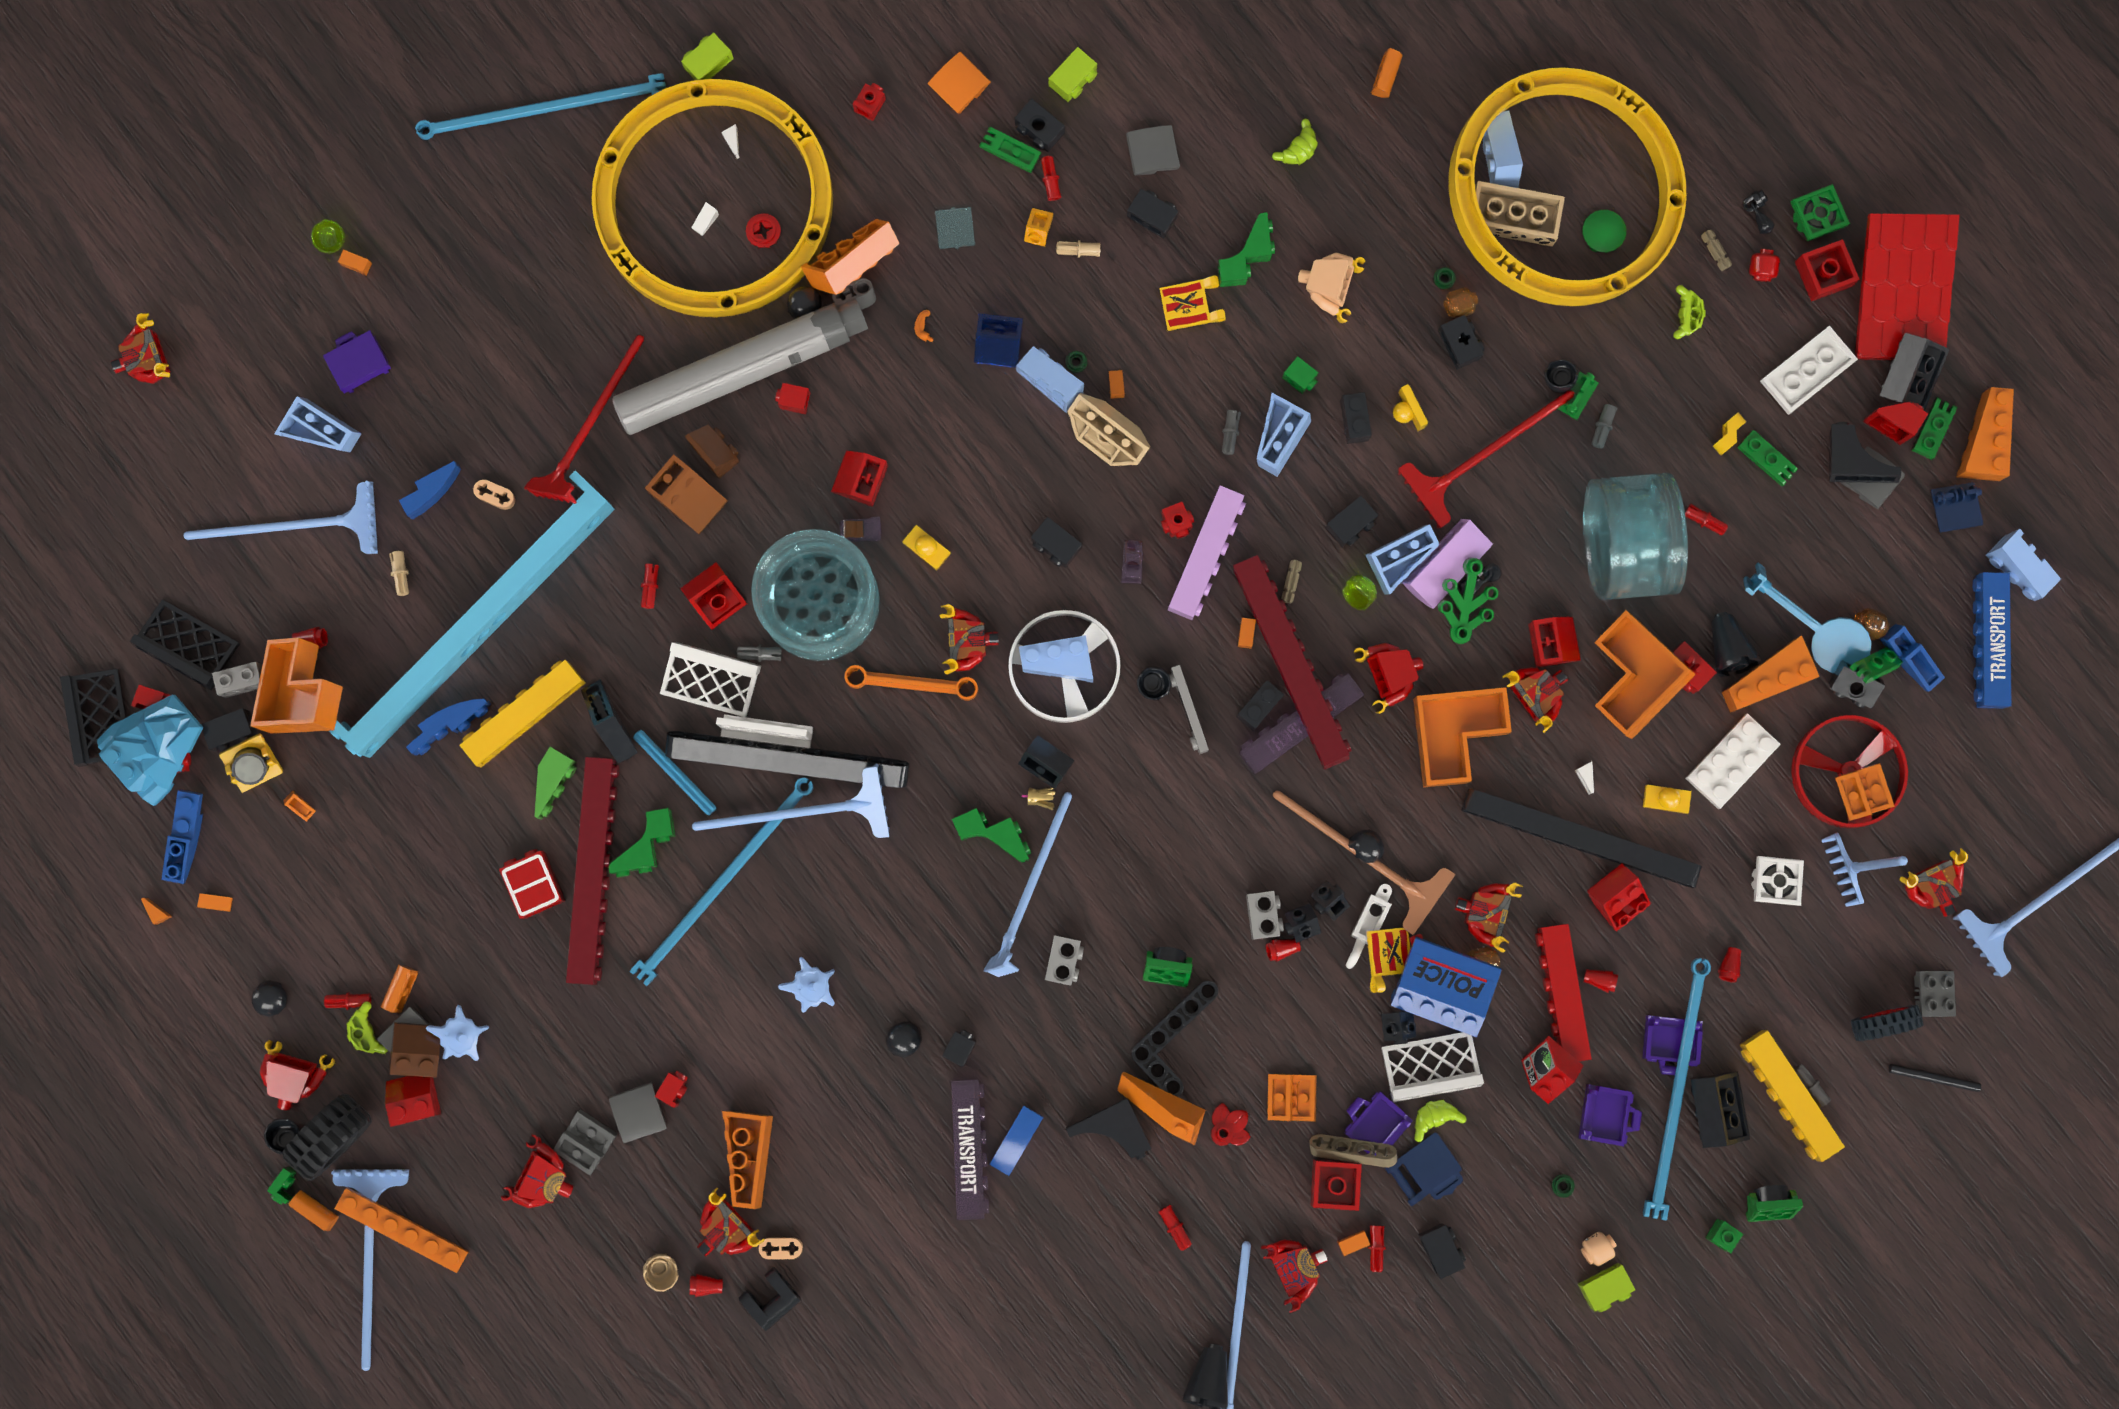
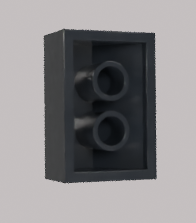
[1880,333,1950,411]
[1691,1071,1750,1148]

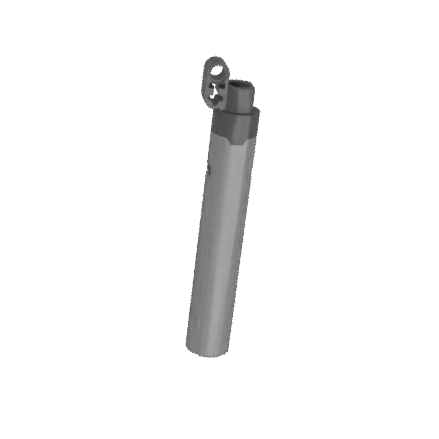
[613,278,876,435]

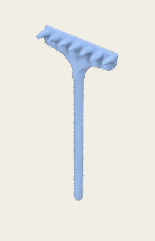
[183,480,378,554]
[692,764,890,838]
[983,792,1072,977]
[1821,833,1908,907]
[1953,838,2119,977]
[331,1169,409,1371]
[1227,1241,1251,1409]

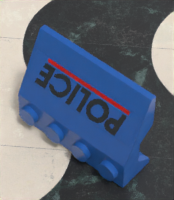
[1391,937,1502,1037]

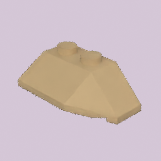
[1067,393,1150,466]

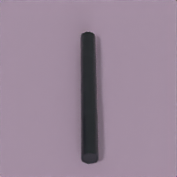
[1889,1064,1981,1092]

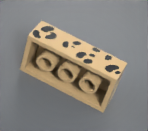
[1475,181,1565,247]

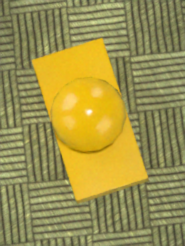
[1393,384,1428,431]
[902,525,951,570]
[1643,785,1692,814]

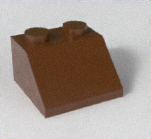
[685,424,739,479]
[389,1022,441,1077]

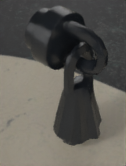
[1743,189,1775,234]
[1459,563,1502,596]

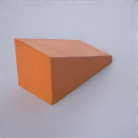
[1109,370,1125,399]
[283,790,316,822]
[197,893,233,912]
[141,898,173,925]

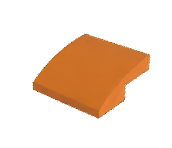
[927,52,991,114]
[1835,763,1895,821]
[1268,1074,1317,1121]

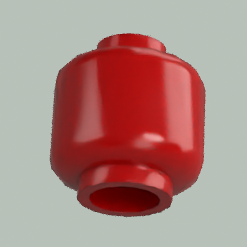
[1749,249,1780,282]

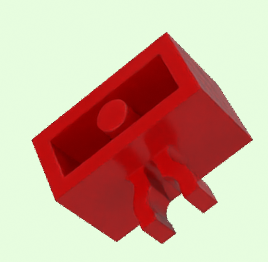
[1672,641,1717,694]

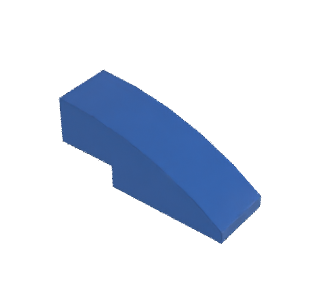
[399,461,461,520]
[1879,624,1945,692]
[989,1105,1043,1176]

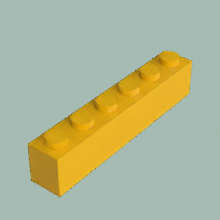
[460,660,586,768]
[1740,1030,1845,1162]

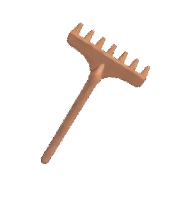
[1273,790,1456,935]

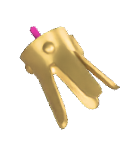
[1022,787,1056,810]

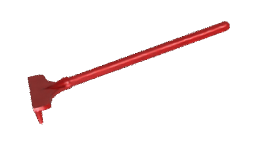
[524,335,644,504]
[1398,390,1574,529]

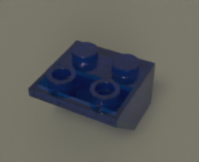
[974,313,1023,368]

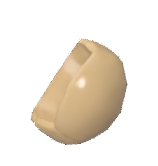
[643,1254,679,1292]

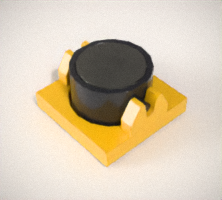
[219,733,283,793]

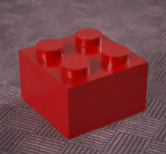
[1795,239,1860,302]
[1311,1159,1362,1211]

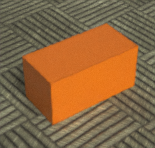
[338,250,372,276]
[1238,618,1256,649]
[1337,1230,1370,1256]

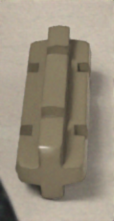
[1701,229,1732,271]
[1281,560,1302,603]

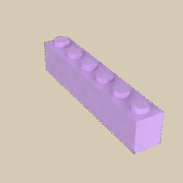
[1168,486,1246,620]

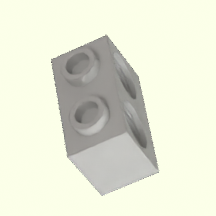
[212,662,263,698]
[1246,891,1284,940]
[1045,935,1084,986]

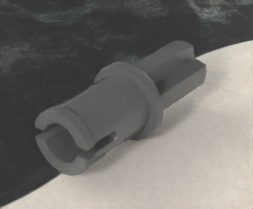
[1591,404,1617,449]
[1222,410,1241,455]
[737,644,782,662]
[1794,1064,1831,1108]

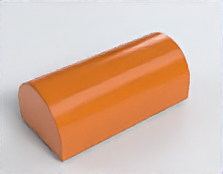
[1371,48,1403,98]
[381,964,418,1013]
[289,1190,339,1231]

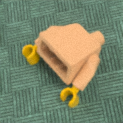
[1298,253,1365,323]

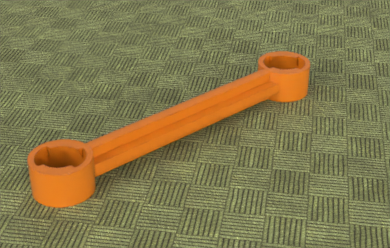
[844,665,978,701]

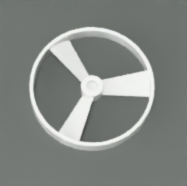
[1009,610,1120,723]

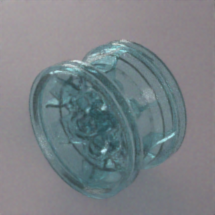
[1583,473,1688,601]
[752,529,880,661]

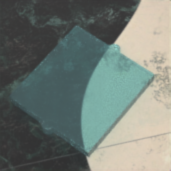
[935,207,975,249]

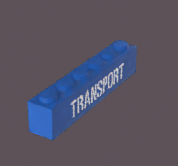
[1972,572,2011,709]

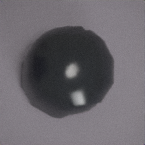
[787,286,822,319]
[1544,359,1578,393]
[1137,666,1171,700]
[1348,829,1385,863]
[252,980,287,1017]
[886,1021,922,1057]
[264,1118,301,1155]

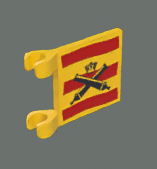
[1160,276,1226,331]
[1366,928,1410,993]

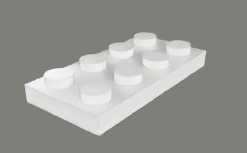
[1760,326,1858,415]
[1685,713,1781,809]

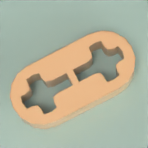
[473,480,516,510]
[759,1237,803,1259]

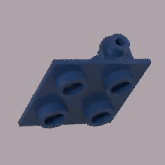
[1930,482,1984,533]

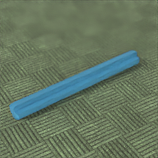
[633,730,717,815]

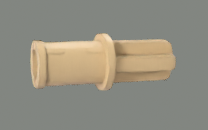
[1056,240,1100,258]
[389,551,409,596]

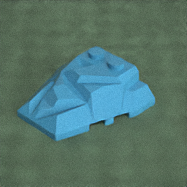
[97,694,204,806]

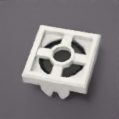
[1751,856,1804,906]

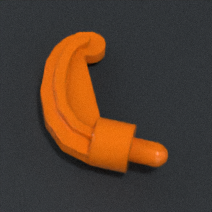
[914,310,933,342]

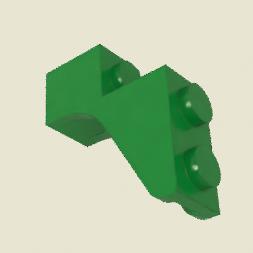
[1218,212,1275,287]
[609,808,675,878]
[952,808,1031,862]

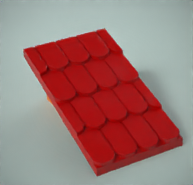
[1855,213,1959,360]

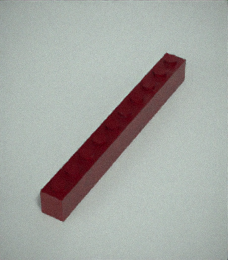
[1233,555,1352,770]
[566,757,619,985]

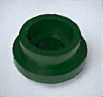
[1433,267,1456,290]
[1065,351,1087,373]
[1551,1174,1575,1198]

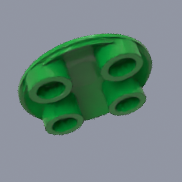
[1583,210,1626,252]

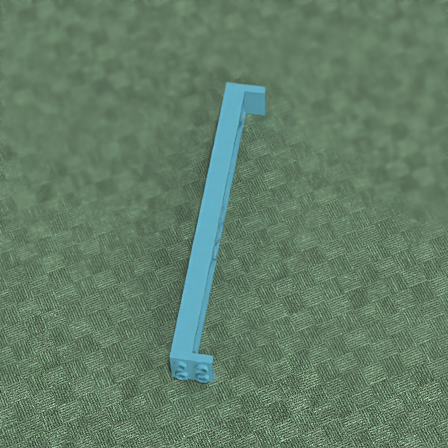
[329,471,615,758]

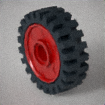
[1850,1005,1924,1041]

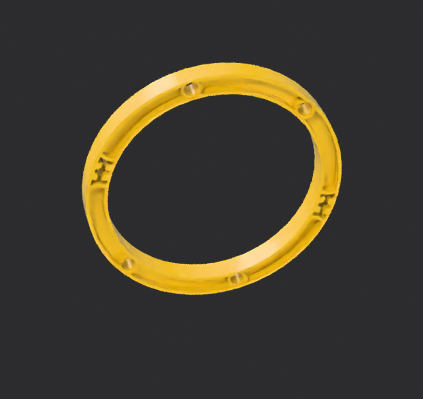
[1449,68,1686,306]
[592,79,833,317]

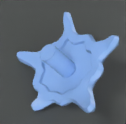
[778,957,835,1012]
[426,1005,489,1061]

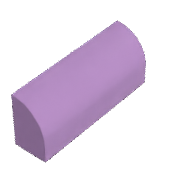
[1402,519,1493,609]

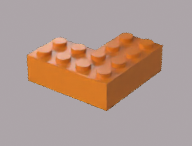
[1594,610,1696,739]
[250,638,343,733]
[1413,688,1512,788]

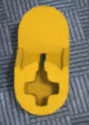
[1713,412,1747,456]

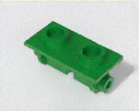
[1558,372,1599,420]

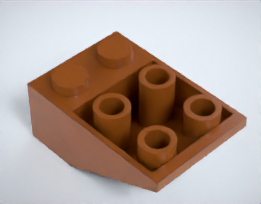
[645,454,728,535]

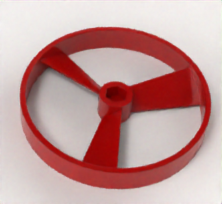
[1792,715,1908,828]

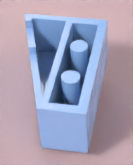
[1483,111,1523,188]
[1016,346,1084,413]
[1257,393,1311,477]
[274,396,361,452]
[1365,524,1440,595]
[1986,529,2061,601]
[1019,635,1093,683]

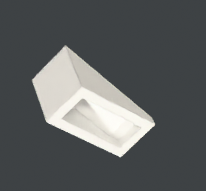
[722,124,739,159]
[691,202,719,236]
[1575,762,1594,795]

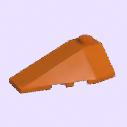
[1117,1072,1205,1145]

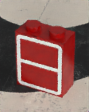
[499,849,566,919]

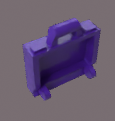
[323,330,391,394]
[1643,1015,1703,1076]
[1579,1084,1642,1146]
[1344,1092,1413,1156]

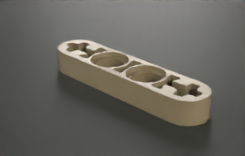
[1309,1134,1397,1167]

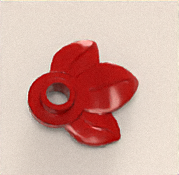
[1211,1103,1251,1146]

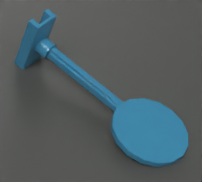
[1743,562,1872,673]

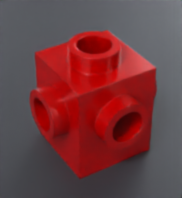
[1161,502,1194,539]

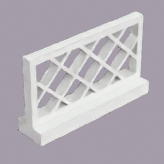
[660,642,761,717]
[716,714,813,748]
[1381,1032,1484,1102]

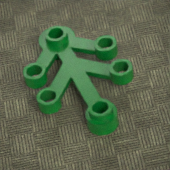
[1438,558,1499,644]

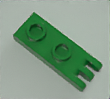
[979,127,1041,173]
[1911,397,1957,460]
[1737,430,1798,486]
[1850,647,1903,684]

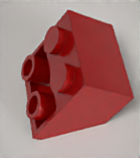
[831,451,888,507]
[1528,617,1581,668]
[1587,863,1651,932]

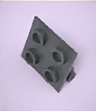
[1913,971,1956,1017]

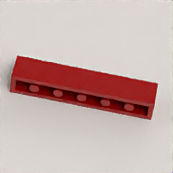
[1535,924,1592,1061]

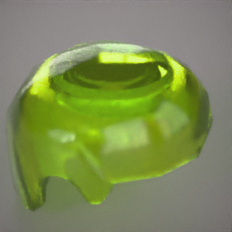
[311,219,346,254]
[1342,574,1377,610]

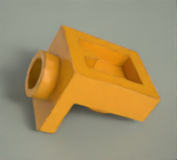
[1024,208,1053,246]

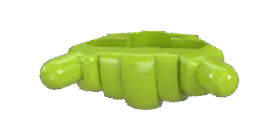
[1272,119,1318,165]
[1673,285,1706,339]
[346,1002,388,1054]
[1414,1100,1466,1142]

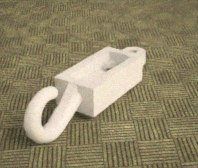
[1346,884,1392,969]

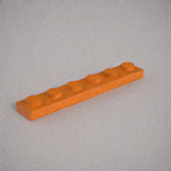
[334,1187,469,1273]

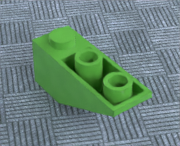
[534,747,577,820]

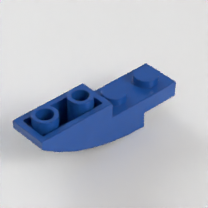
[406,699,492,756]
[161,790,203,884]

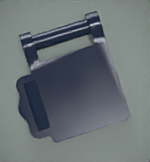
[1384,1133,1463,1206]

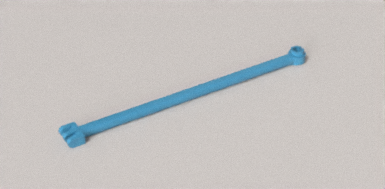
[415,73,666,140]
[630,778,813,986]
[1643,958,1711,1221]

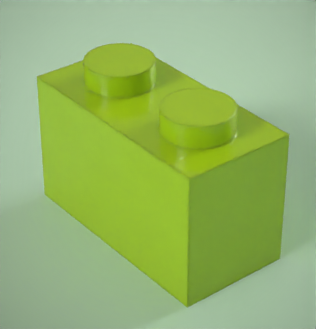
[681,32,734,80]
[1049,47,1097,102]
[1578,1263,1635,1312]

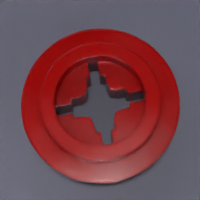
[746,213,781,248]

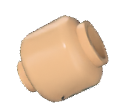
[1581,1232,1617,1266]

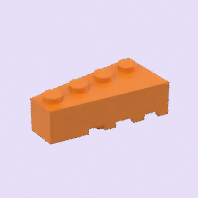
[1956,387,2014,481]
[722,1111,773,1209]

